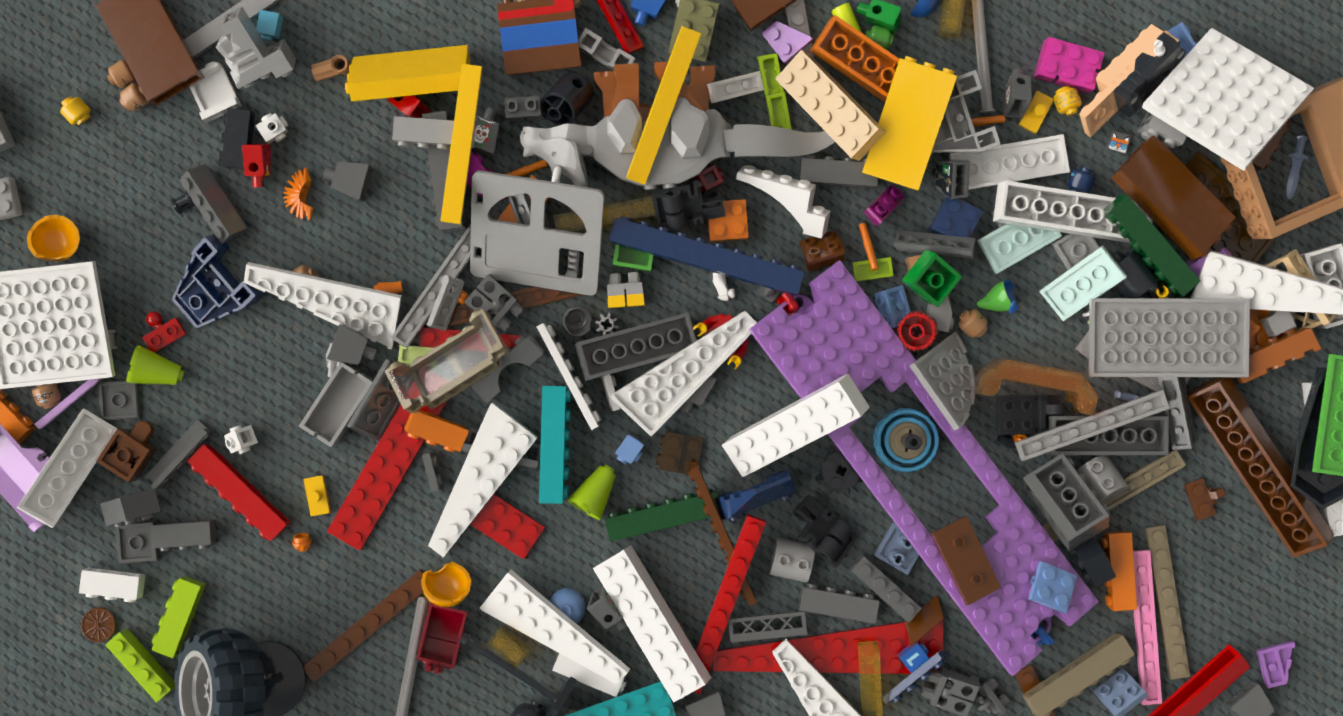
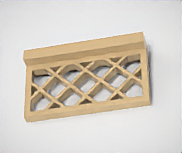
[1264,249,1338,329]

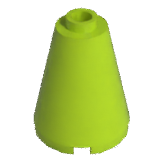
[127,345,185,385]
[568,465,616,520]

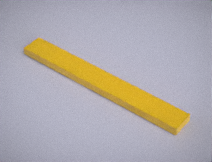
[626,26,701,185]
[440,64,483,225]

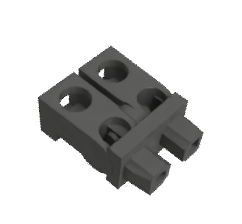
[504,96,545,123]
[464,274,524,331]
[921,667,980,716]

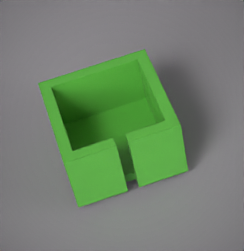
[612,244,654,272]

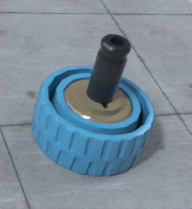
[873,408,939,472]

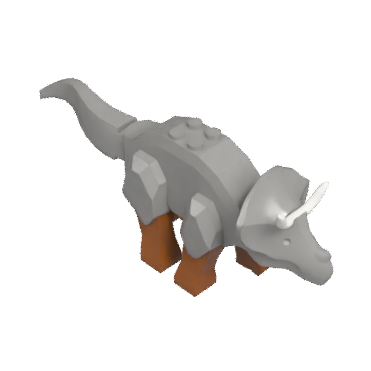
[520,62,835,190]

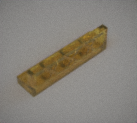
[857,641,883,716]

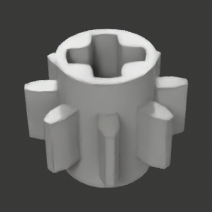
[595,313,619,335]

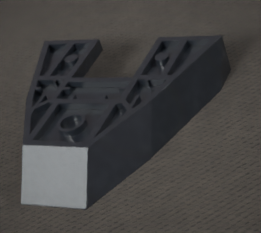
[1291,367,1343,509]

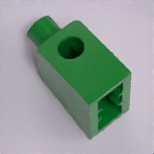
[857,0,902,35]

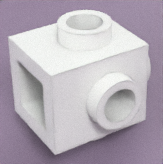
[255,113,289,144]
[224,425,258,454]

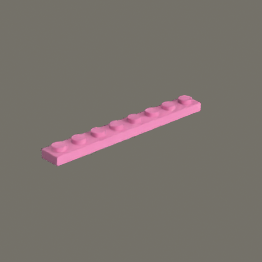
[1133,549,1162,705]

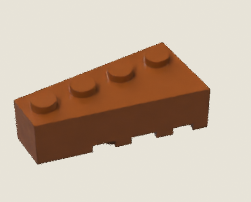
[1233,327,1321,384]

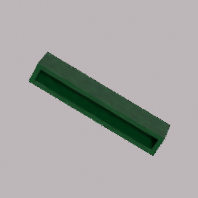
[1103,194,1201,297]
[604,488,720,542]

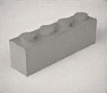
[392,116,475,150]

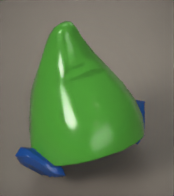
[977,280,1020,314]

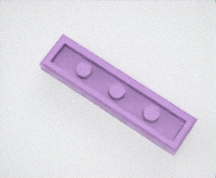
[35,378,103,429]

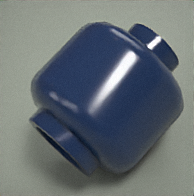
[1067,166,1096,194]

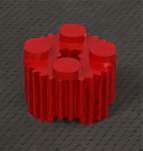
[897,310,938,351]

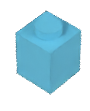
[256,10,283,42]

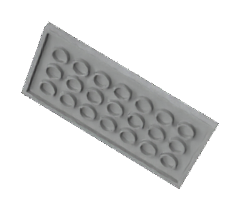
[1089,298,1250,377]

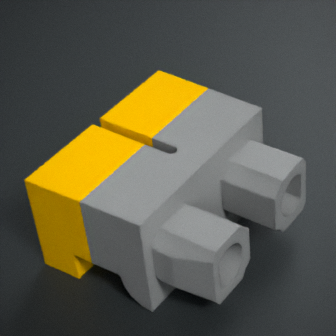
[607,272,645,308]

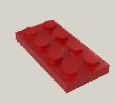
[470,494,545,559]

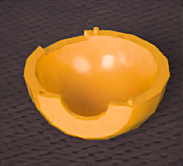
[27,215,80,261]
[421,562,472,607]

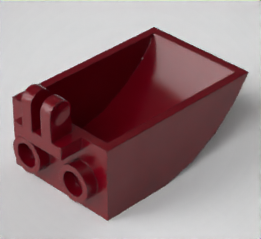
[417,603,467,674]

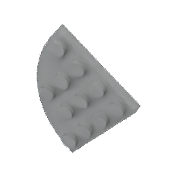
[910,331,975,431]

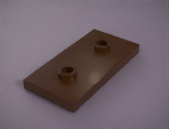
[931,516,1001,606]

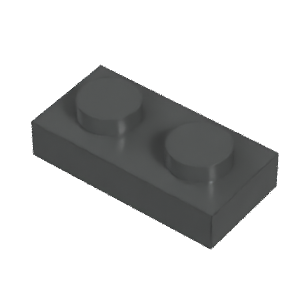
[422,452,443,492]

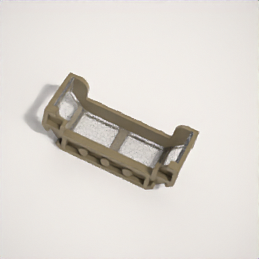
[385,309,510,414]

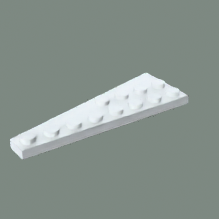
[1191,250,1343,314]
[244,262,402,349]
[610,311,757,436]
[428,402,538,557]
[480,570,630,684]
[772,639,862,716]

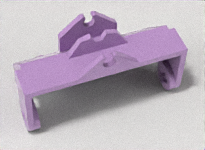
[0,424,72,533]

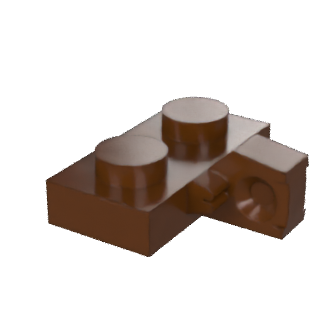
[1183,478,1226,521]

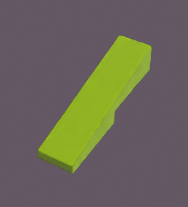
[757,53,792,130]

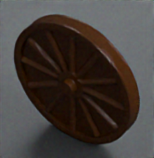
[81,607,116,642]

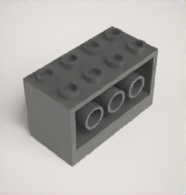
[1023,453,1110,551]

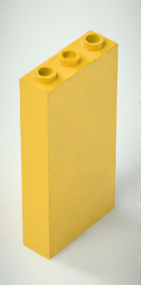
[345,45,471,102]
[862,56,957,190]

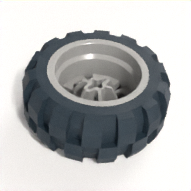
[174,628,265,716]

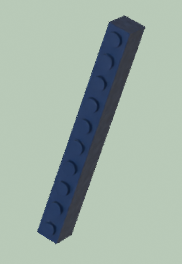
[609,216,804,296]

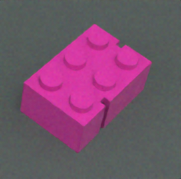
[1033,37,1105,94]

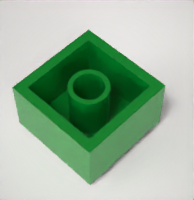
[902,250,962,307]

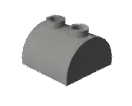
[1076,455,1129,504]
[769,537,815,583]

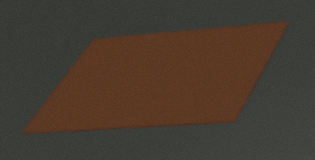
[905,595,943,646]

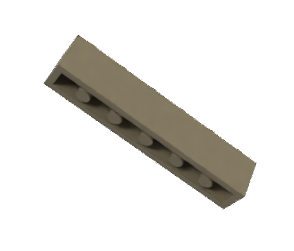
[1022,633,1135,716]

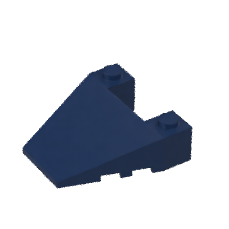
[172,234,267,329]
[714,470,796,522]

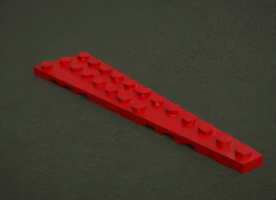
[713,619,943,674]

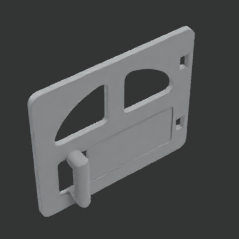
[470,171,605,296]

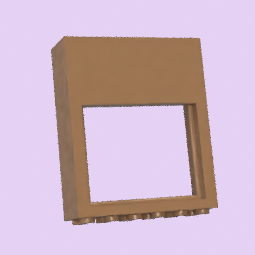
[1220,77,1343,239]

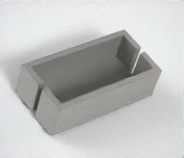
[299,362,374,447]

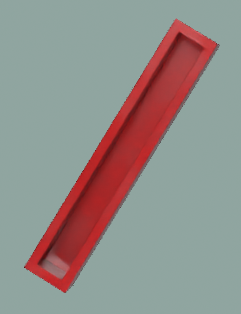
[188,443,291,541]
[1148,645,1250,716]

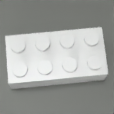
[1300,243,1343,329]

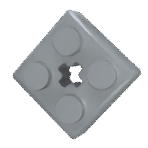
[0,177,23,220]

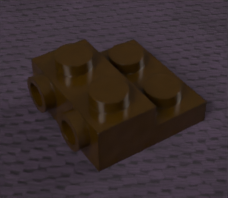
[656,431,703,474]

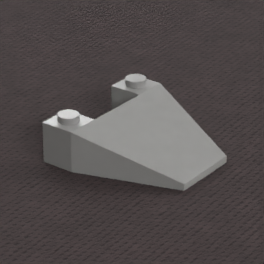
[932,70,1001,153]

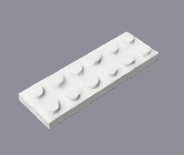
[949,134,1070,190]
[537,323,601,430]
[17,408,117,528]

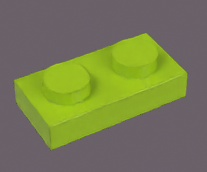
[852,257,893,282]

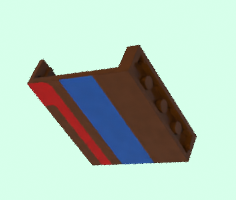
[497,0,584,75]

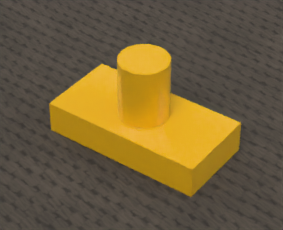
[1018,91,1053,134]
[304,475,331,516]

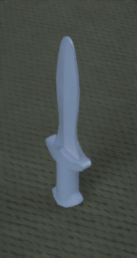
[1287,135,1308,199]
[1114,390,1140,401]

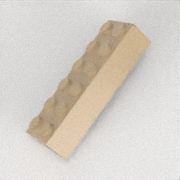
[776,50,886,161]

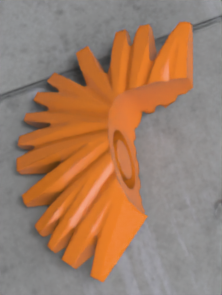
[283,168,314,220]

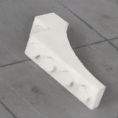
[736,165,830,238]

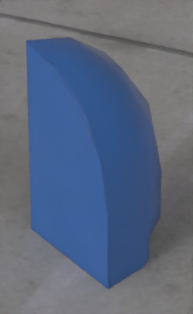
[910,0,941,18]

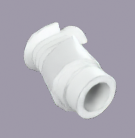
[712,273,736,301]

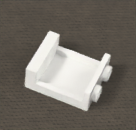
[190,62,242,123]

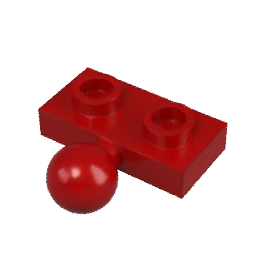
[142,311,187,353]

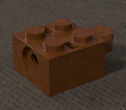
[96,421,157,482]

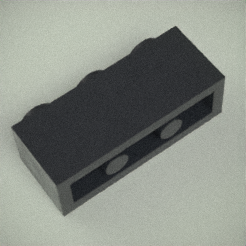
[219,108,255,170]

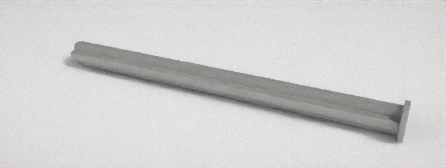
[972,0,995,114]
[396,597,429,716]

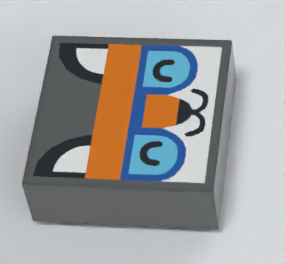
[1106,131,1131,155]

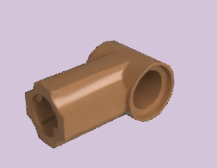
[311,55,352,82]

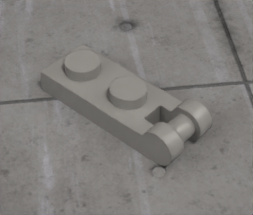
[427,275,464,331]

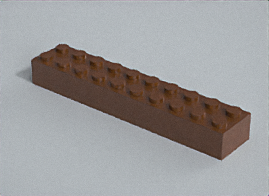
[1187,377,1334,558]

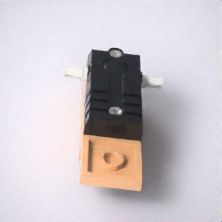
[1079,24,1186,137]

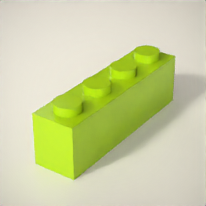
[152,576,206,658]
[105,628,175,703]

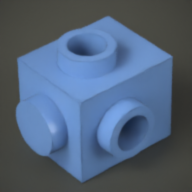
[615,433,644,465]

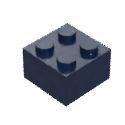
[928,196,983,238]

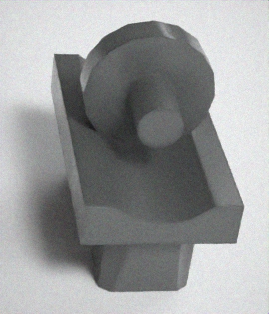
[976,679,1010,714]

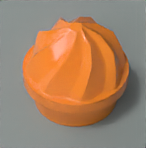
[292,533,312,552]

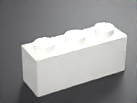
[79,568,145,602]

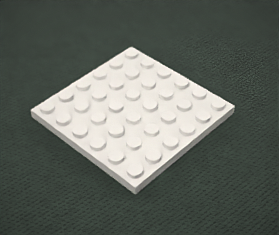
[1142,28,1314,171]
[0,261,116,389]

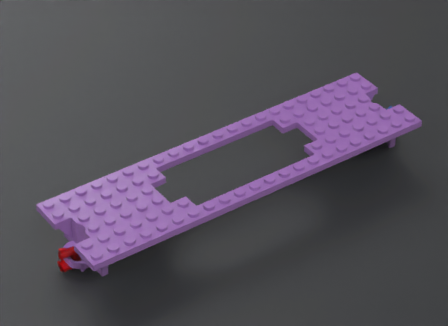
[748,260,1099,676]

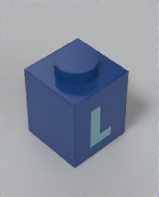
[897,642,929,674]

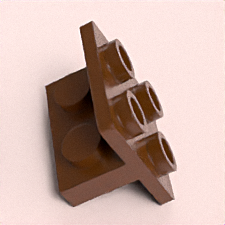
[799,231,846,272]

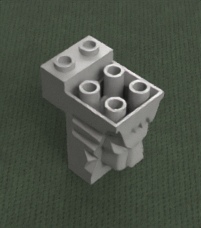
[216,7,297,89]

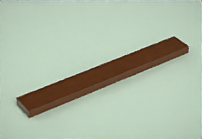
[448,276,583,327]

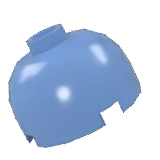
[549,588,586,624]

